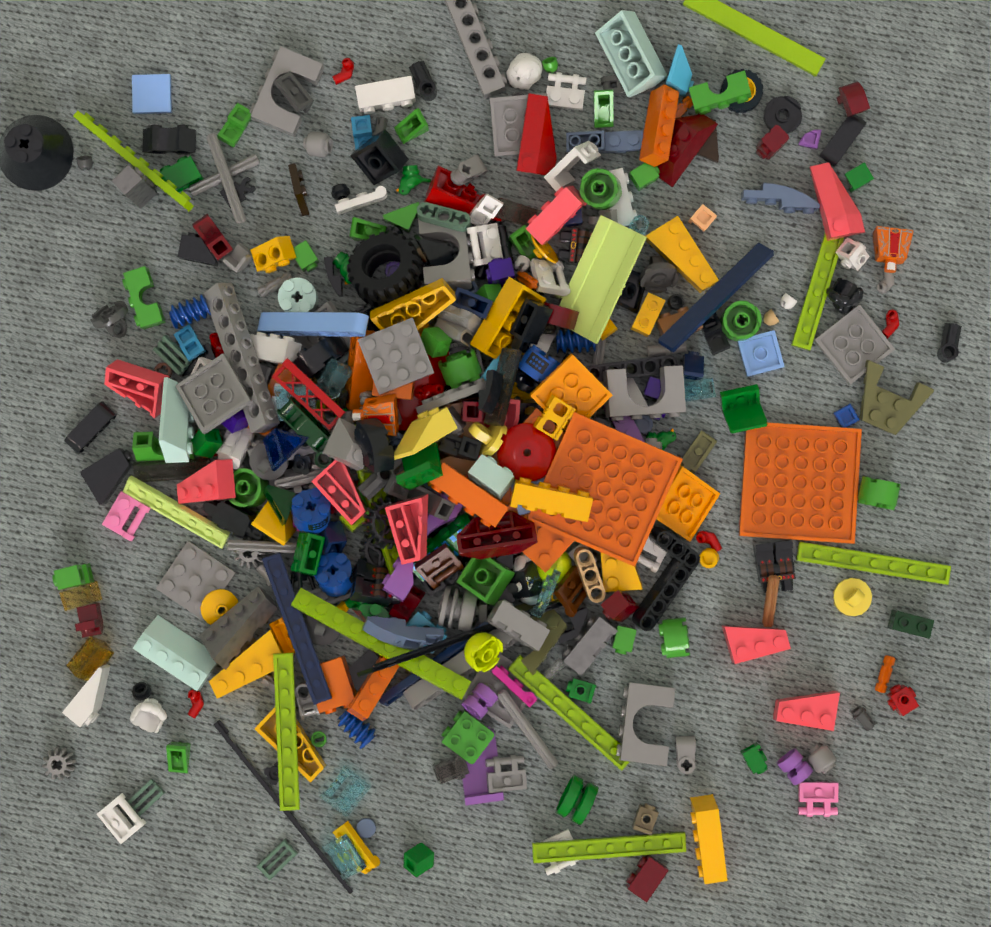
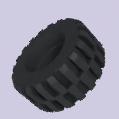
[347,232,424,307]

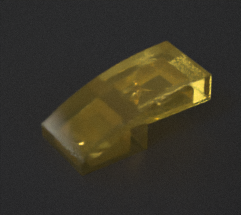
[59,581,103,611]

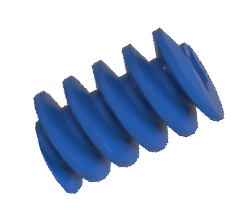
[169,294,211,329]
[556,329,596,354]
[337,711,376,749]

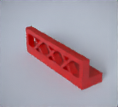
[272,358,345,430]

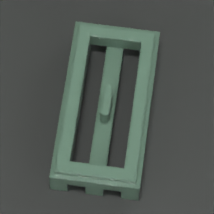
[153,335,192,375]
[127,779,165,817]
[256,839,298,881]

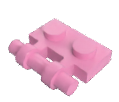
[798,782,838,817]

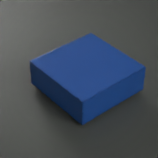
[833,403,860,428]

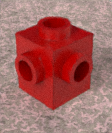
[886,684,919,716]

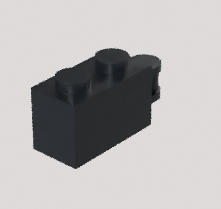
[510,298,553,353]

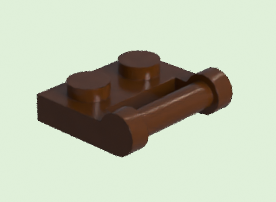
[414,543,466,589]
[553,565,594,617]

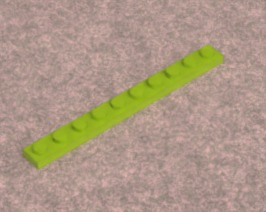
[291,588,472,700]

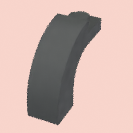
[383,473,456,522]

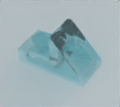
[684,378,716,402]

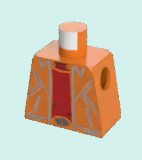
[873,226,913,273]
[352,394,399,436]

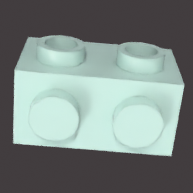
[468,454,514,500]

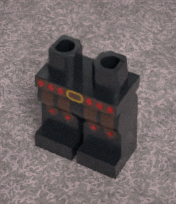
[558,228,593,266]
[753,541,796,593]
[350,559,401,607]

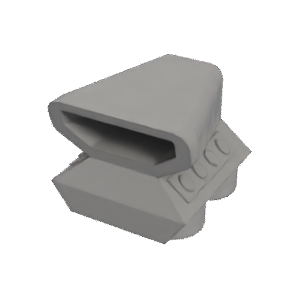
[435,305,483,351]

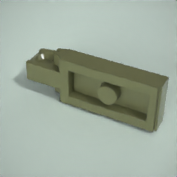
[681,430,717,473]

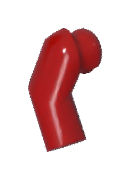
[332,58,354,85]
[882,309,899,339]
[209,333,224,358]
[414,384,443,400]
[696,531,723,551]
[187,689,204,719]

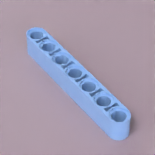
[257,312,369,337]

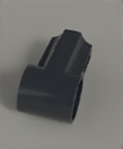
[409,61,437,101]
[937,323,962,363]

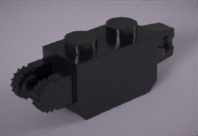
[203,500,265,540]

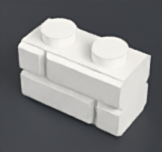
[216,428,255,470]

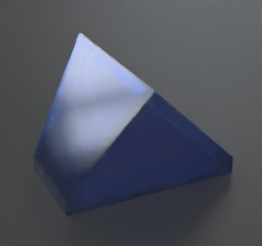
[263,428,309,471]

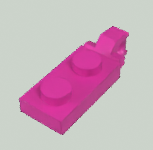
[490,665,537,708]

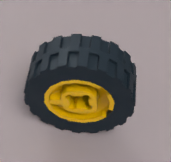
[720,69,764,114]

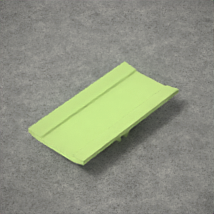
[559,215,647,344]

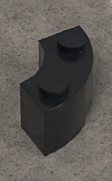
[142,124,196,155]
[293,336,349,379]
[354,418,394,473]

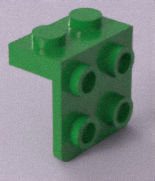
[720,384,767,433]
[396,442,443,490]

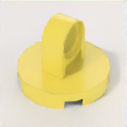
[468,421,507,456]
[833,578,872,616]

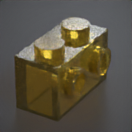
[66,636,114,681]

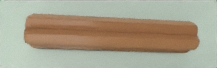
[762,575,780,627]

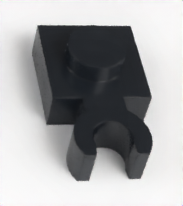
[220,177,256,209]

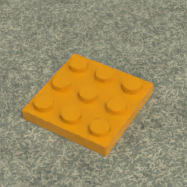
[529,353,613,431]
[656,465,720,542]

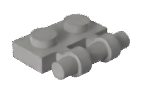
[485,754,527,793]

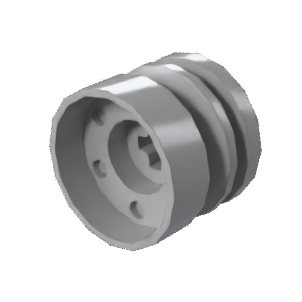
[437,586,478,631]

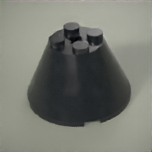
[0,115,74,191]

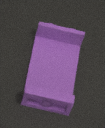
[459,726,504,806]

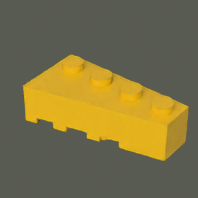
[646,216,719,293]
[470,277,546,359]
[370,278,456,330]
[510,477,593,522]
[601,553,643,592]
[209,629,283,699]
[255,707,326,783]
[690,794,728,884]

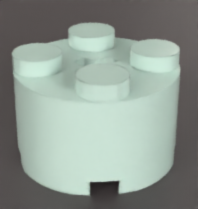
[278,278,318,312]

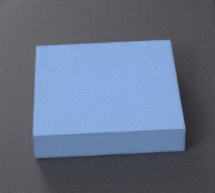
[132,74,172,114]
[737,330,785,377]

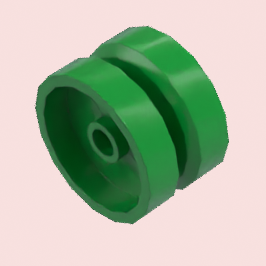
[555,774,599,825]

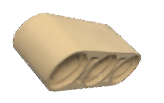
[573,546,606,603]

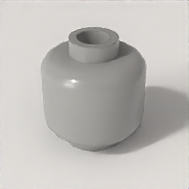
[303,131,333,157]
[807,744,836,774]

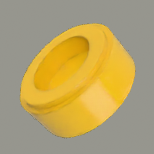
[699,548,719,568]

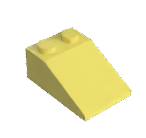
[394,407,457,460]

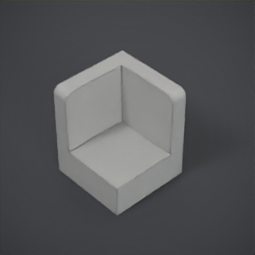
[222,243,253,273]

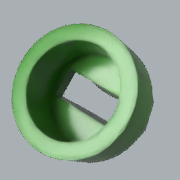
[542,57,558,73]
[311,731,327,747]

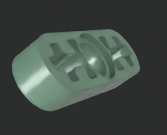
[417,202,471,232]

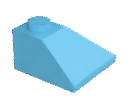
[665,44,694,97]

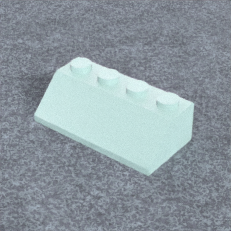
[595,10,667,97]
[159,377,195,463]
[132,615,218,691]

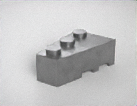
[562,615,618,676]

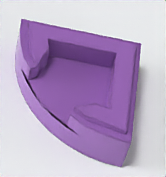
[798,130,822,150]

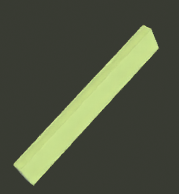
[123,475,231,549]

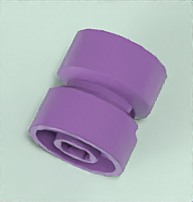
[462,682,498,720]
[776,748,813,785]

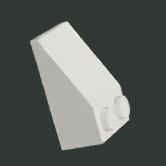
[62,664,110,727]

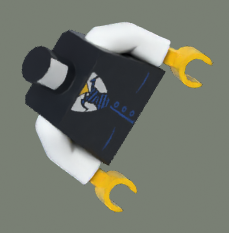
[508,554,558,605]

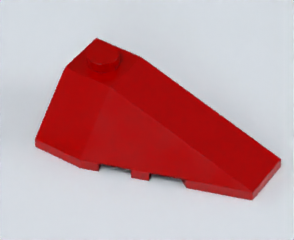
[516,93,557,175]
[424,166,505,221]

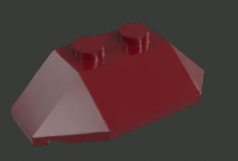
[657,114,718,188]
[456,511,538,559]

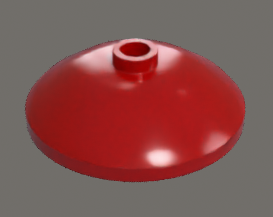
[497,423,556,482]

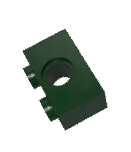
[887,610,934,639]

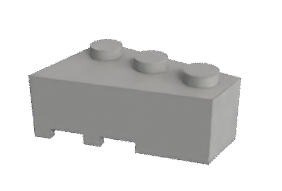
[485,600,550,651]

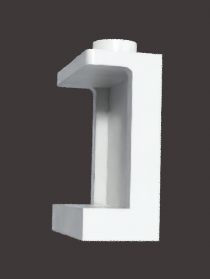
[544,141,601,192]

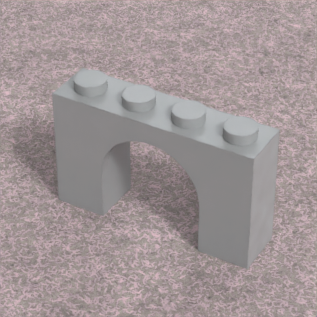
[250,46,324,137]
[418,214,475,291]
[603,365,686,421]
[616,682,676,766]

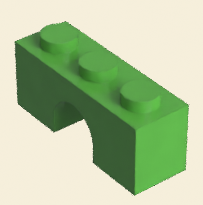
[689,71,752,115]
[122,266,166,330]
[132,432,195,462]
[52,563,94,590]

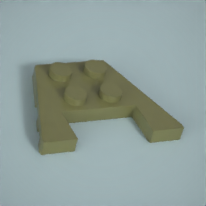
[860,360,934,435]
[487,601,567,676]

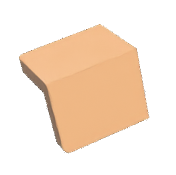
[688,204,717,231]

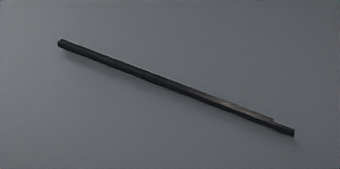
[357,600,563,678]
[213,720,353,894]

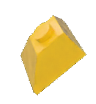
[251,501,296,546]

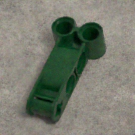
[277,397,335,469]

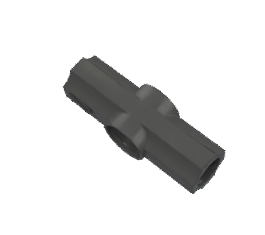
[357,458,403,500]

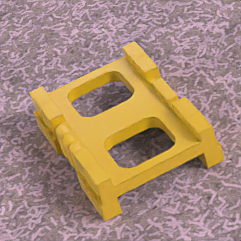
[533,395,576,441]

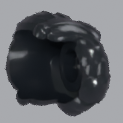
[826,278,864,313]

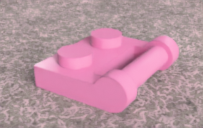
[102,491,151,541]

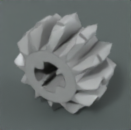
[233,536,266,569]
[42,747,76,780]

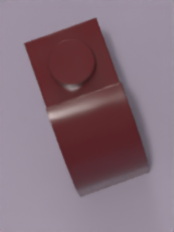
[836,81,870,117]
[192,214,233,260]
[543,302,579,330]
[461,400,500,422]
[389,585,426,622]
[75,603,103,638]

